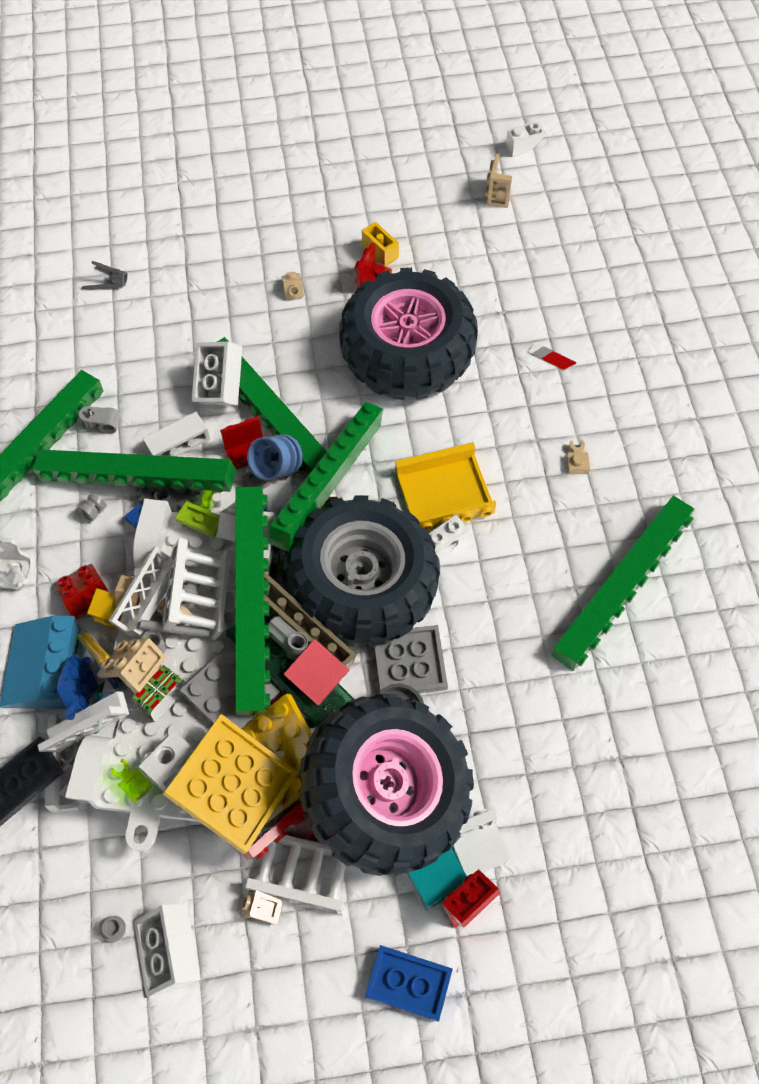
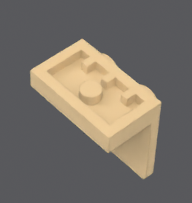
[485,154,512,208]
[97,638,167,693]

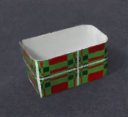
[132,664,187,721]

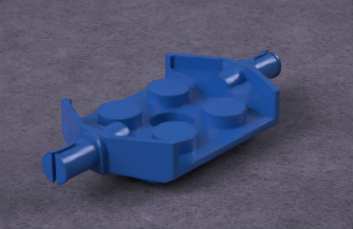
[57,655,99,720]

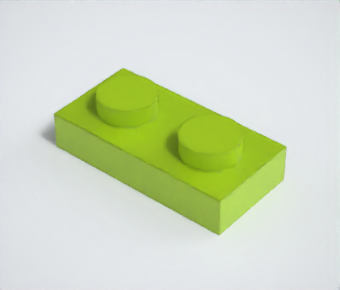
[175,501,220,538]

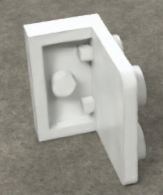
[453,809,510,876]

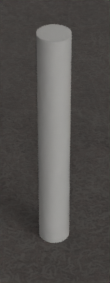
[139,620,210,637]

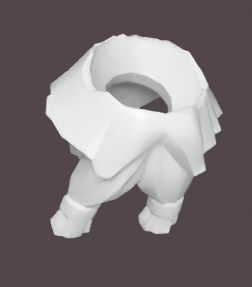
[0,538,37,589]

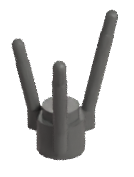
[82,261,128,289]

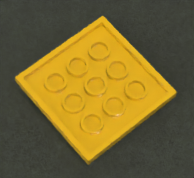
[242,694,312,827]
[163,714,298,854]

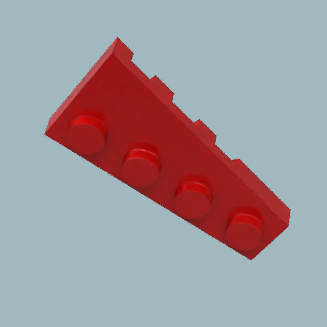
[242,801,305,861]

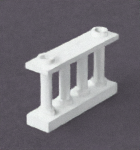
[162,538,232,641]
[245,828,346,915]

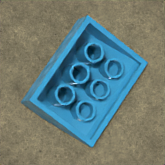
[0,616,81,709]

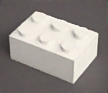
[192,342,242,406]

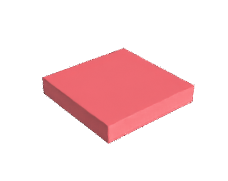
[284,639,350,706]

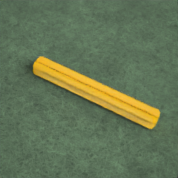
[77,631,110,666]

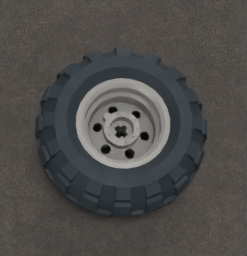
[283,495,440,647]

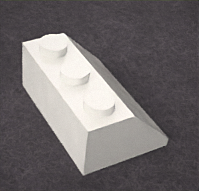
[134,903,201,998]

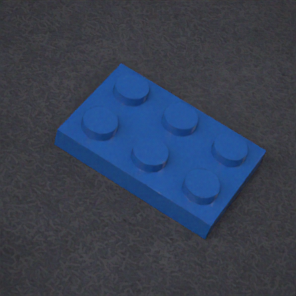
[365,945,453,1022]

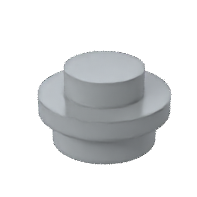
[101,916,126,942]

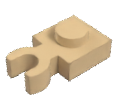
[567,440,590,474]

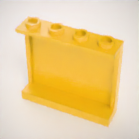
[395,442,496,532]

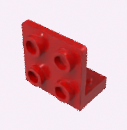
[354,242,392,289]
[220,416,263,470]
[54,564,109,620]
[442,869,501,928]

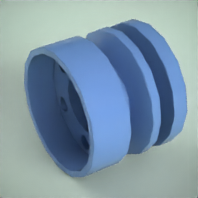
[247,434,303,481]

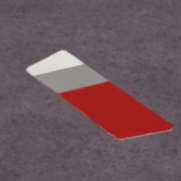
[528,342,576,370]

